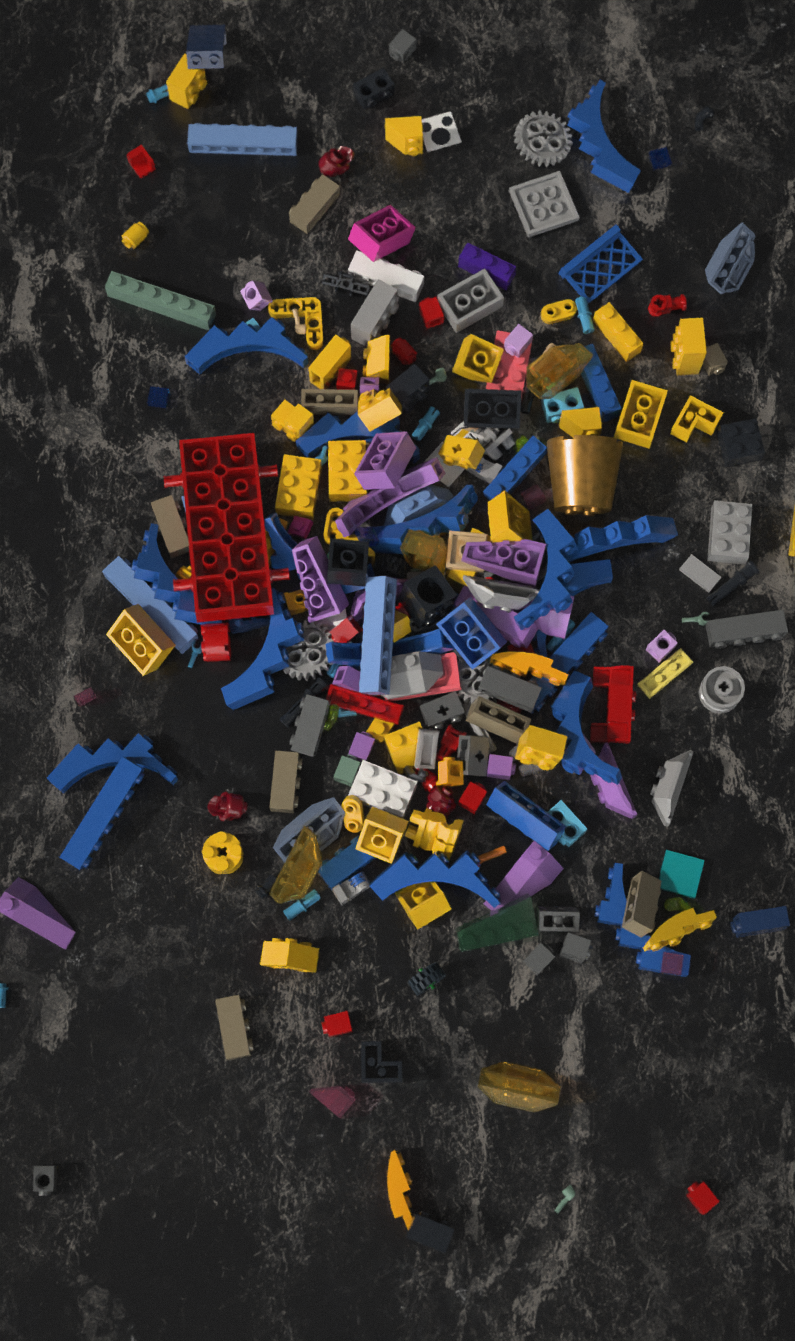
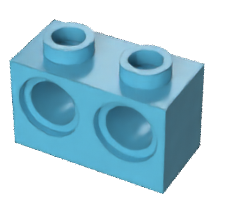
[541,387,584,423]
[548,800,587,847]

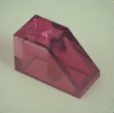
[309,1086,356,1119]

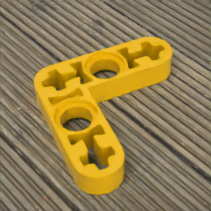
[268,297,323,350]

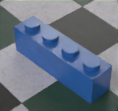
[574,344,622,423]
[483,436,548,501]
[486,781,567,851]
[317,835,376,891]

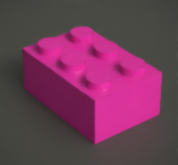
[348,205,416,262]

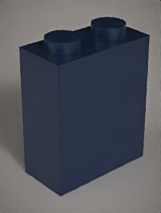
[731,906,790,938]

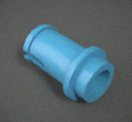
[146,84,169,103]
[0,983,8,1008]

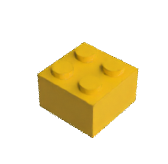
[166,53,207,109]
[515,725,567,770]

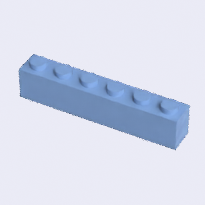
[188,123,297,156]
[102,556,199,654]
[359,576,397,695]

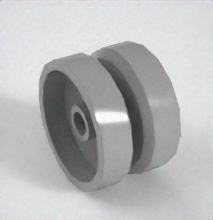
[699,666,745,714]

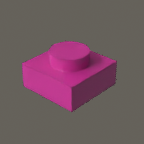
[288,516,313,539]

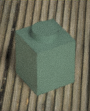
[334,755,361,787]

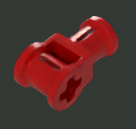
[648,294,686,317]
[436,724,467,762]

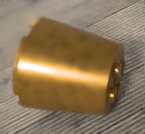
[547,435,623,516]

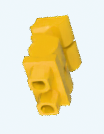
[405,808,464,860]

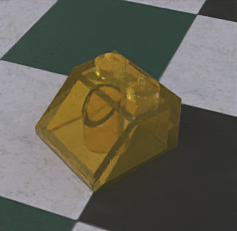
[400,529,448,575]

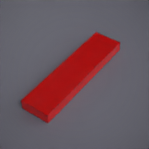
[326,684,404,725]

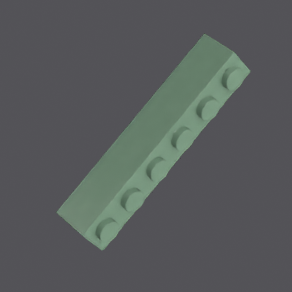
[105,271,216,330]

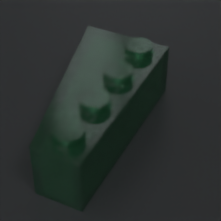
[455,893,539,952]

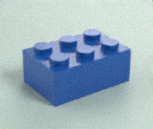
[436,597,507,670]

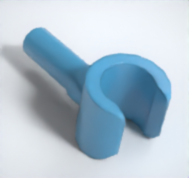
[314,446,328,466]
[188,640,202,668]

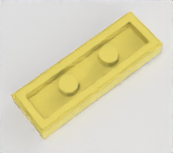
[637,648,693,699]

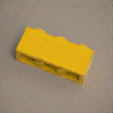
[593,302,643,362]

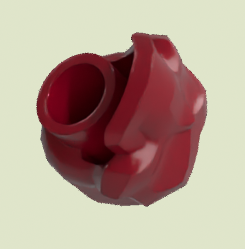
[318,146,354,177]
[426,786,456,820]
[207,791,247,822]

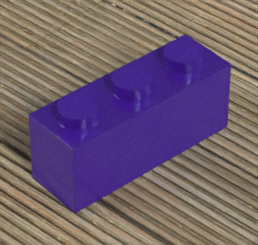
[458,243,516,291]

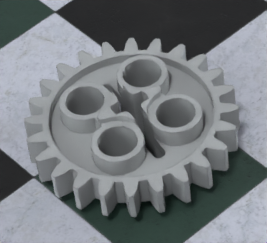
[514,111,572,167]
[283,620,334,681]
[453,652,510,704]

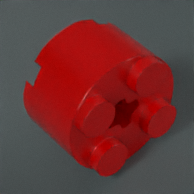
[201,622,231,662]

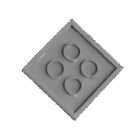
[509,171,579,238]

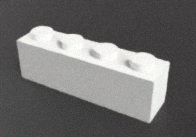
[348,250,424,302]

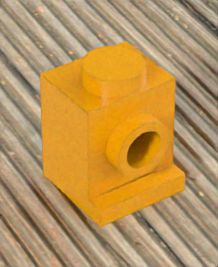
[284,590,308,616]
[436,757,463,787]

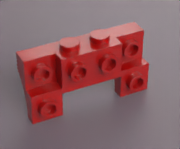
[590,665,636,744]

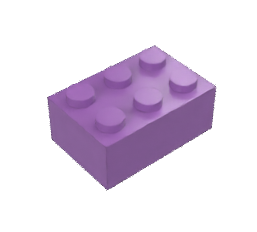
[354,432,416,490]

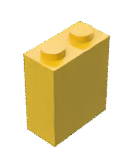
[308,335,351,389]

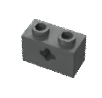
[420,691,465,730]
[457,735,490,776]
[536,906,580,932]
[559,933,593,964]

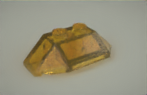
[526,343,593,399]
[269,826,322,904]
[478,1062,561,1112]

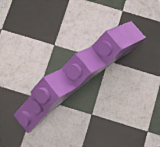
[335,457,446,537]

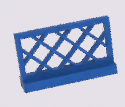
[558,224,643,304]

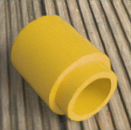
[122,222,149,249]

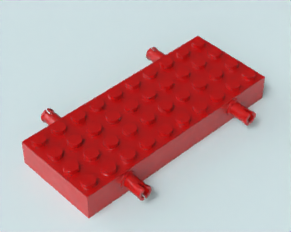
[164,433,290,623]

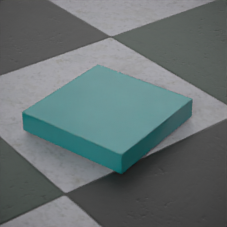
[659,850,704,899]

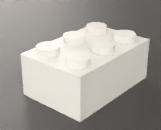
[348,760,417,819]

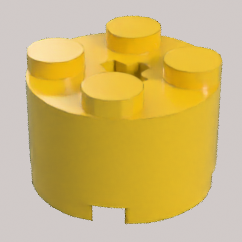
[202,832,243,874]

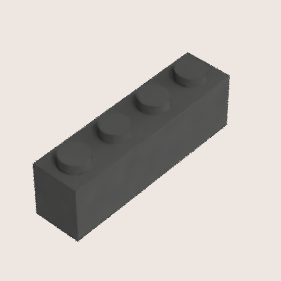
[706,610,788,649]

